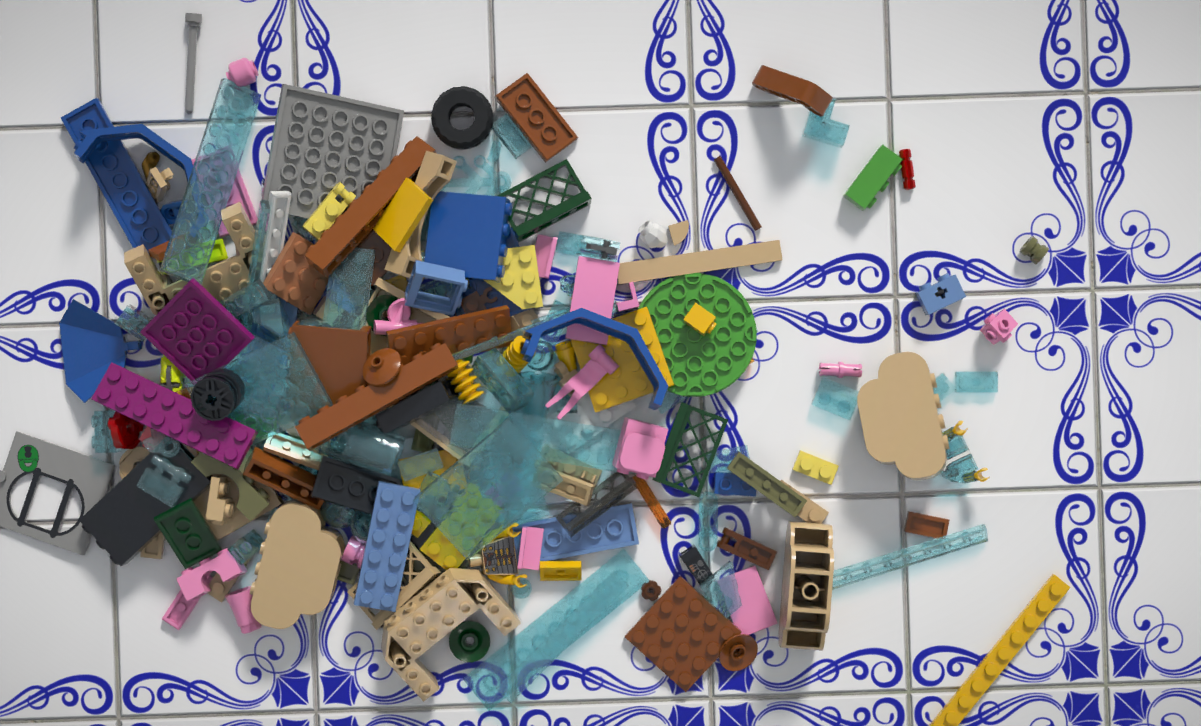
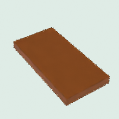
[494,73,578,163]

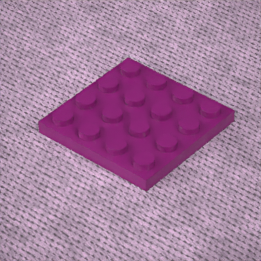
[140,278,255,385]

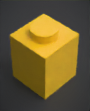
[683,302,717,336]

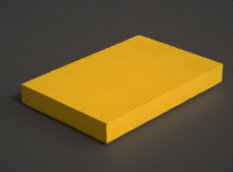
[373,178,433,253]

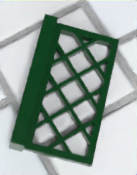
[497,159,592,242]
[652,402,728,497]

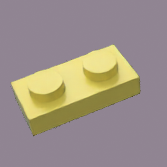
[792,450,839,485]

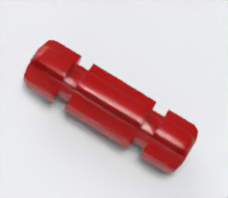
[899,149,916,190]

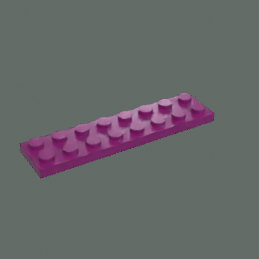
[91,362,258,470]

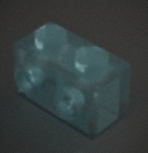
[91,410,122,453]

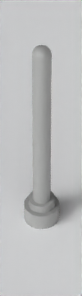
[185,13,202,114]

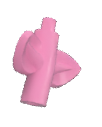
[373,298,424,335]

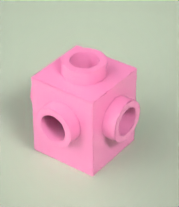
[980,308,1018,345]

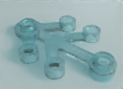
[441,155,512,196]

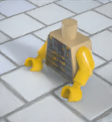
[468,523,527,588]

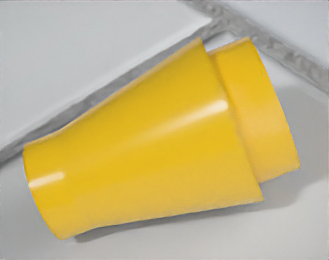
[554,340,577,372]

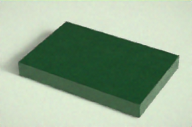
[154,498,222,570]

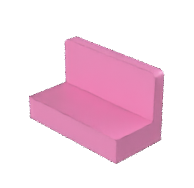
[535,234,558,279]
[616,282,639,312]
[517,526,544,570]

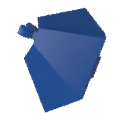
[59,299,142,403]

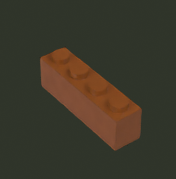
[243,447,324,510]

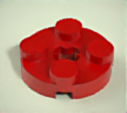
[108,412,143,449]

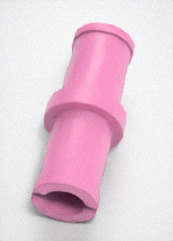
[819,362,862,378]

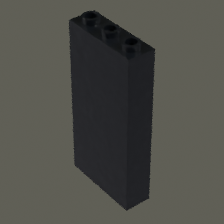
[79,437,213,566]

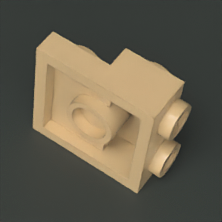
[206,475,235,525]

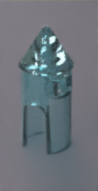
[295,414,406,476]

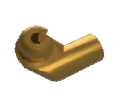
[141,152,160,182]

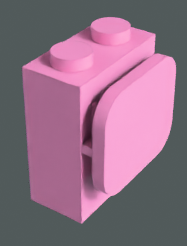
[612,417,668,480]

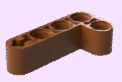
[752,65,833,117]

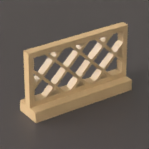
[347,541,441,630]

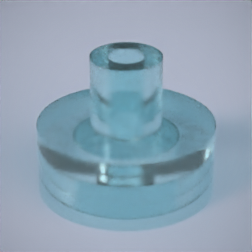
[560,275,575,296]

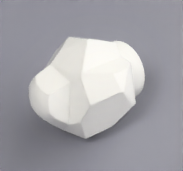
[638,220,668,249]

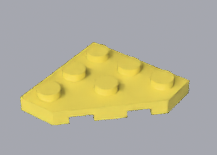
[483,245,543,310]

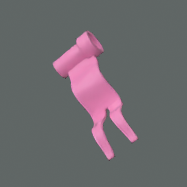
[545,344,619,420]

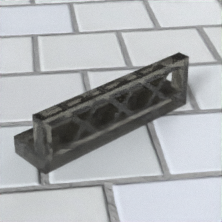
[556,472,637,537]

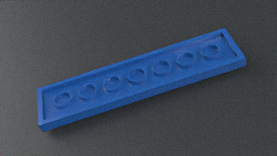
[61,97,176,258]

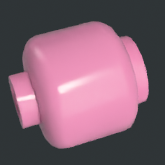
[226,58,259,88]

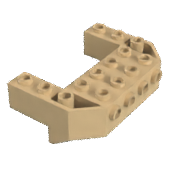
[124,202,262,315]
[381,568,521,702]

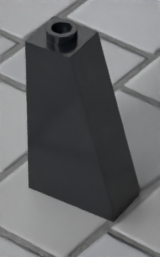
[375,380,459,434]

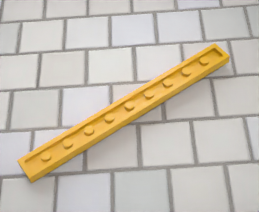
[929,574,1071,726]

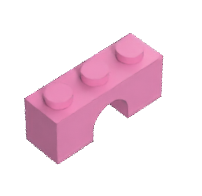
[176,548,247,601]

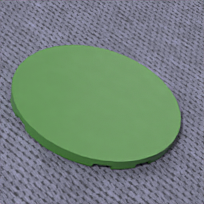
[638,273,757,397]

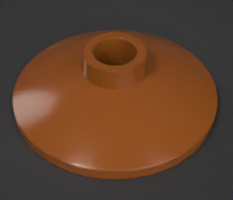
[362,348,402,386]
[719,634,758,671]

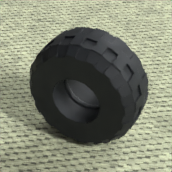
[431,86,494,149]

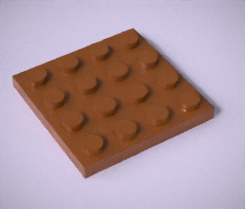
[625,576,742,692]

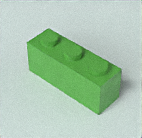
[843,144,902,211]

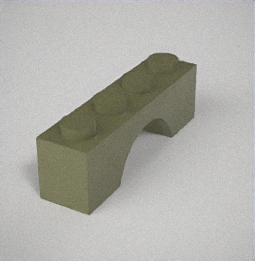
[191,452,270,521]

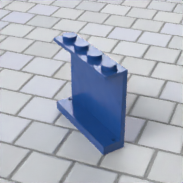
[424,191,513,283]

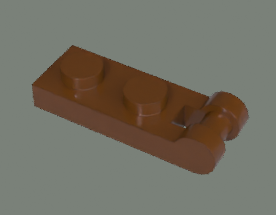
[716,527,777,570]

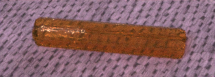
[631,474,671,529]

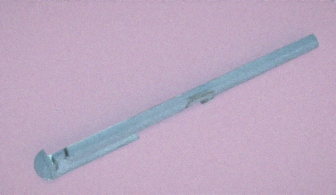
[452,306,570,361]

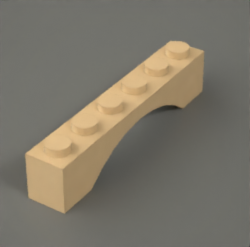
[384,151,457,278]

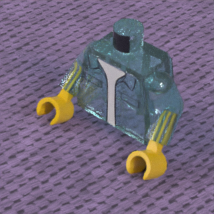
[941,420,990,483]

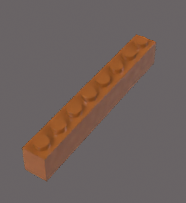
[305,136,436,278]
[295,343,459,451]

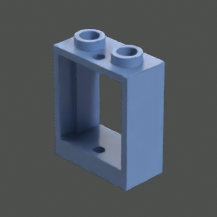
[405,260,468,316]

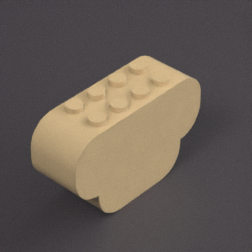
[857,352,950,481]
[250,499,345,629]
[779,521,834,651]

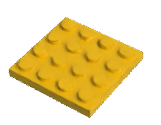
[570,306,674,413]

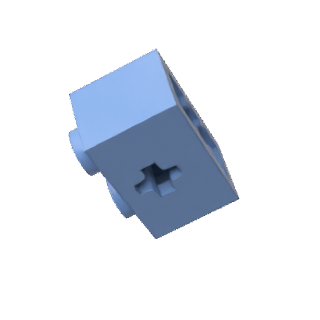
[915,273,966,315]

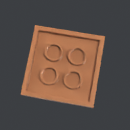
[261,232,335,315]

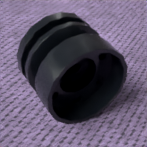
[191,368,245,421]

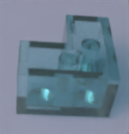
[801,99,850,148]

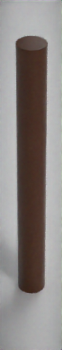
[714,156,762,231]

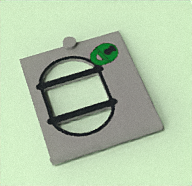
[0,431,115,555]

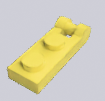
[302,182,356,240]

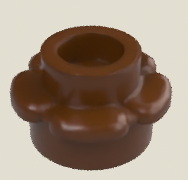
[641,580,661,601]

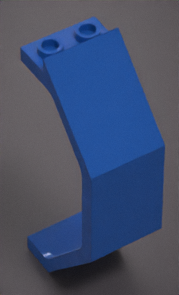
[73,124,206,240]
[521,308,668,411]

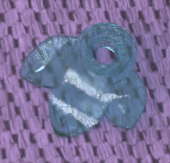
[143,429,180,458]

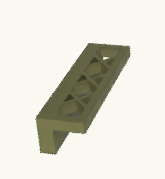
[727,451,807,517]

